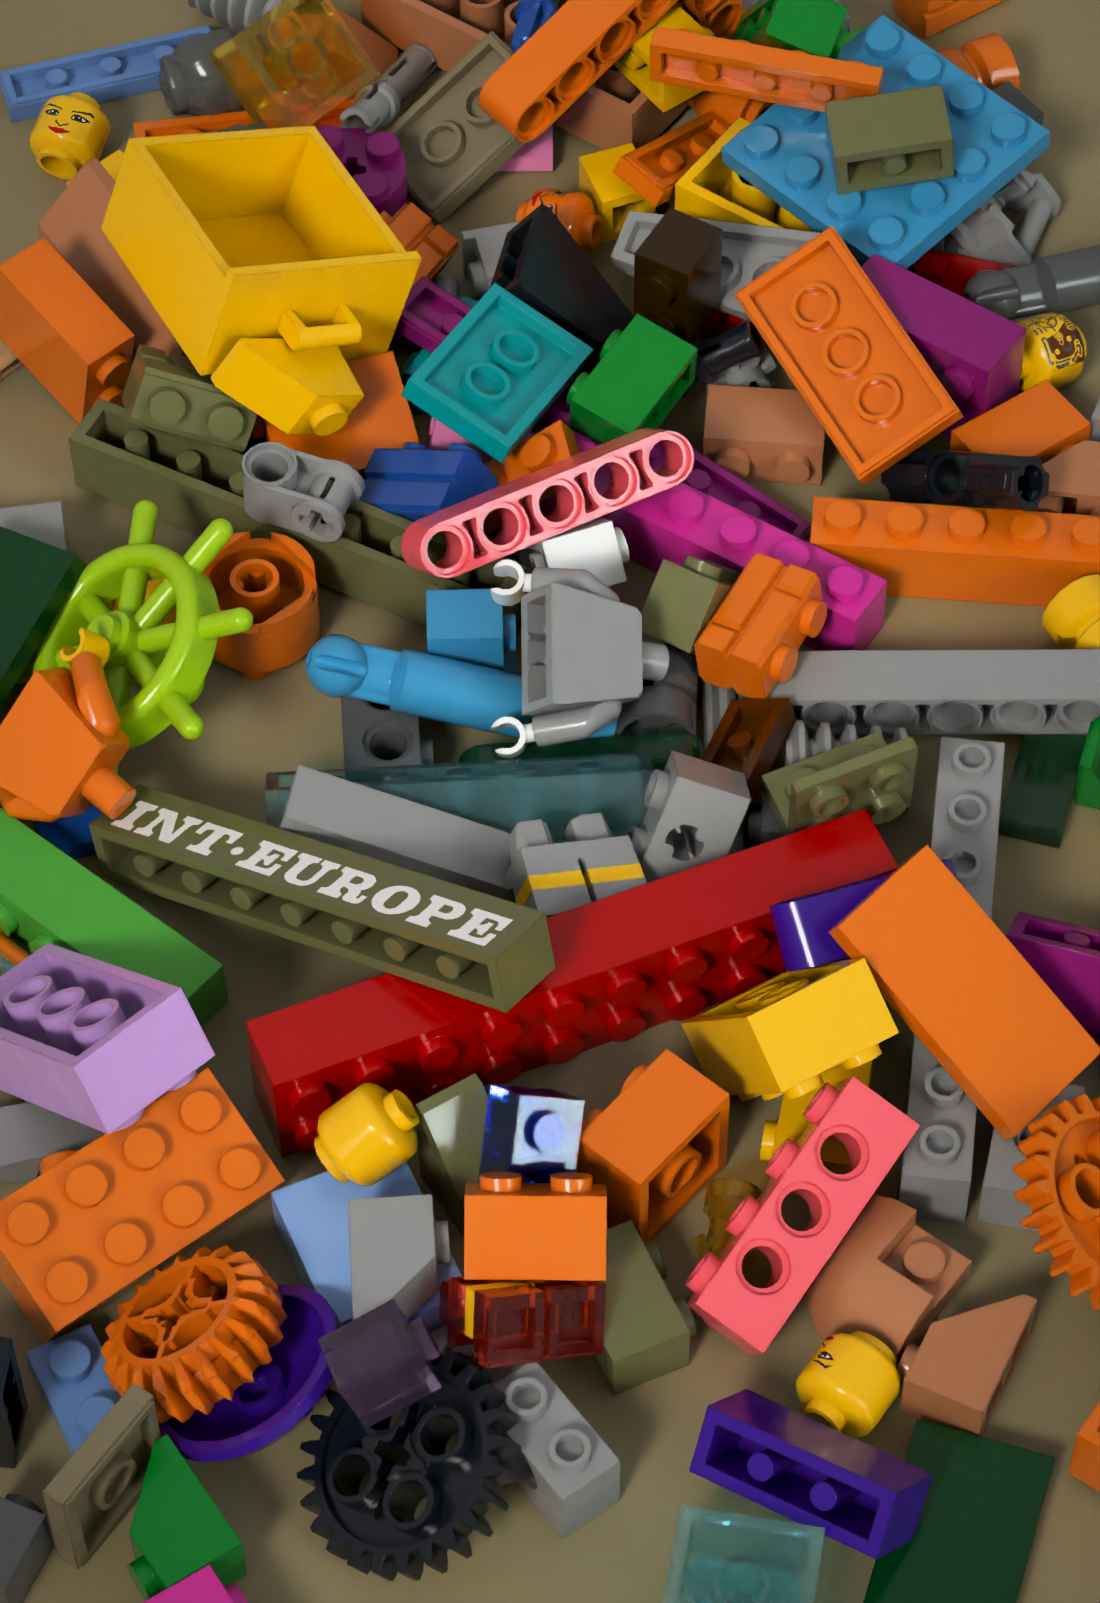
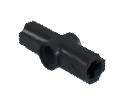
[881,449,1050,511]

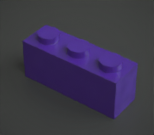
[689,1389,933,1560]

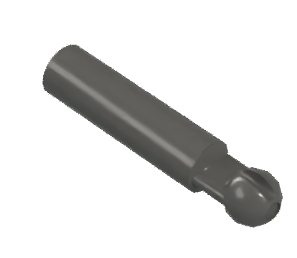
[962,245,1100,320]

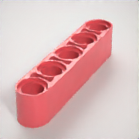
[400,428,694,578]

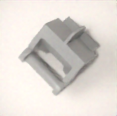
[934,169,1061,266]

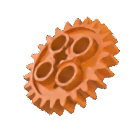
[1013,1094,1100,1310]

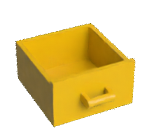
[101,126,422,376]

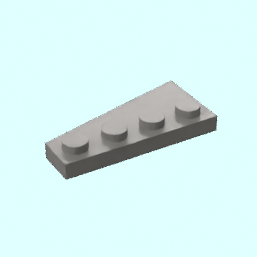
[610,211,847,322]

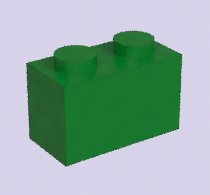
[566,313,698,444]

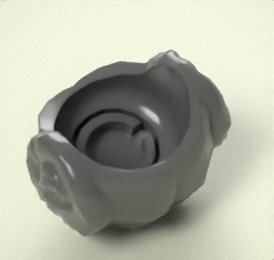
[159,28,268,116]

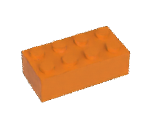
[0,1067,285,1344]

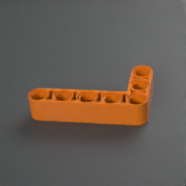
[478,0,744,142]

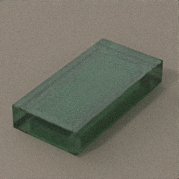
[998,734,1086,849]

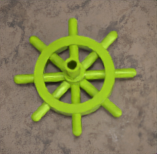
[15,499,253,773]

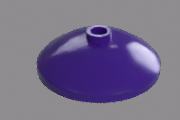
[159,1284,343,1462]

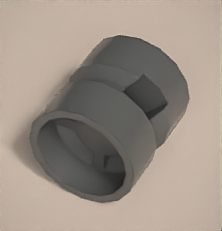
[615,643,698,762]

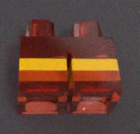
[439,1276,606,1369]

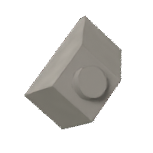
[348,1194,450,1358]

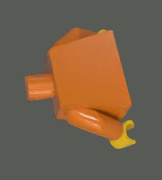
[0,627,137,823]

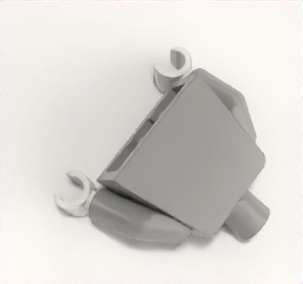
[490,559,670,758]

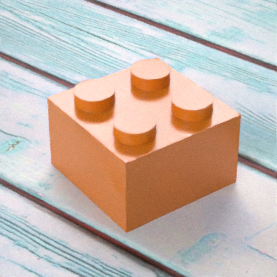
[575,1048,730,1243]

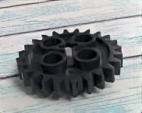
[297,1345,521,1581]

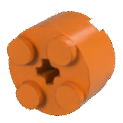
[203,531,321,680]

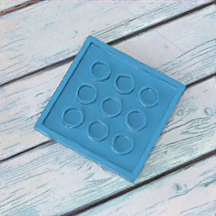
[721,14,1050,269]

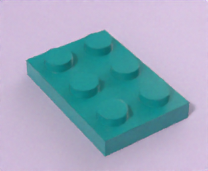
[401,283,594,463]

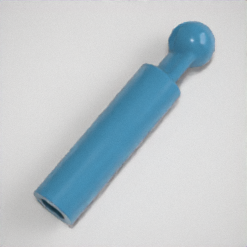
[305,634,618,757]

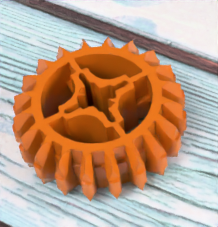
[100,1245,287,1424]

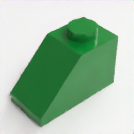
[127,1434,247,1600]

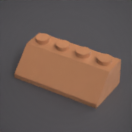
[38,158,187,367]

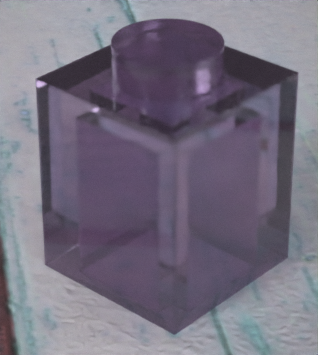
[318,1299,442,1429]

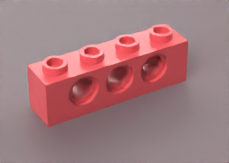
[685,1076,920,1356]

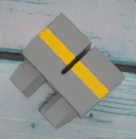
[502,813,647,918]

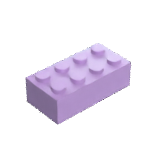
[0,943,215,1135]

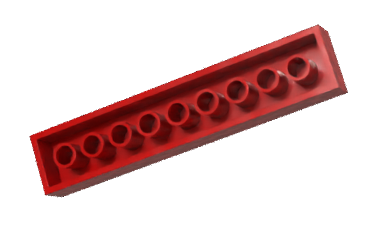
[245,808,898,1157]

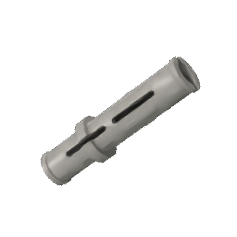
[339,44,436,133]

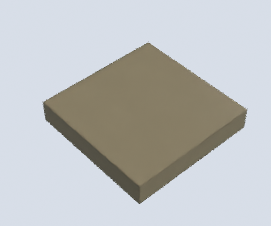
[42,1383,161,1569]

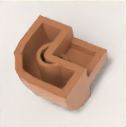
[804,1195,972,1369]

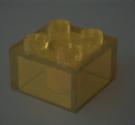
[207,0,380,129]

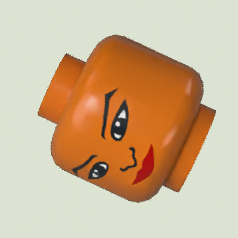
[515,188,604,257]

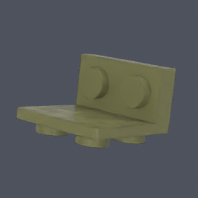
[761,731,918,836]

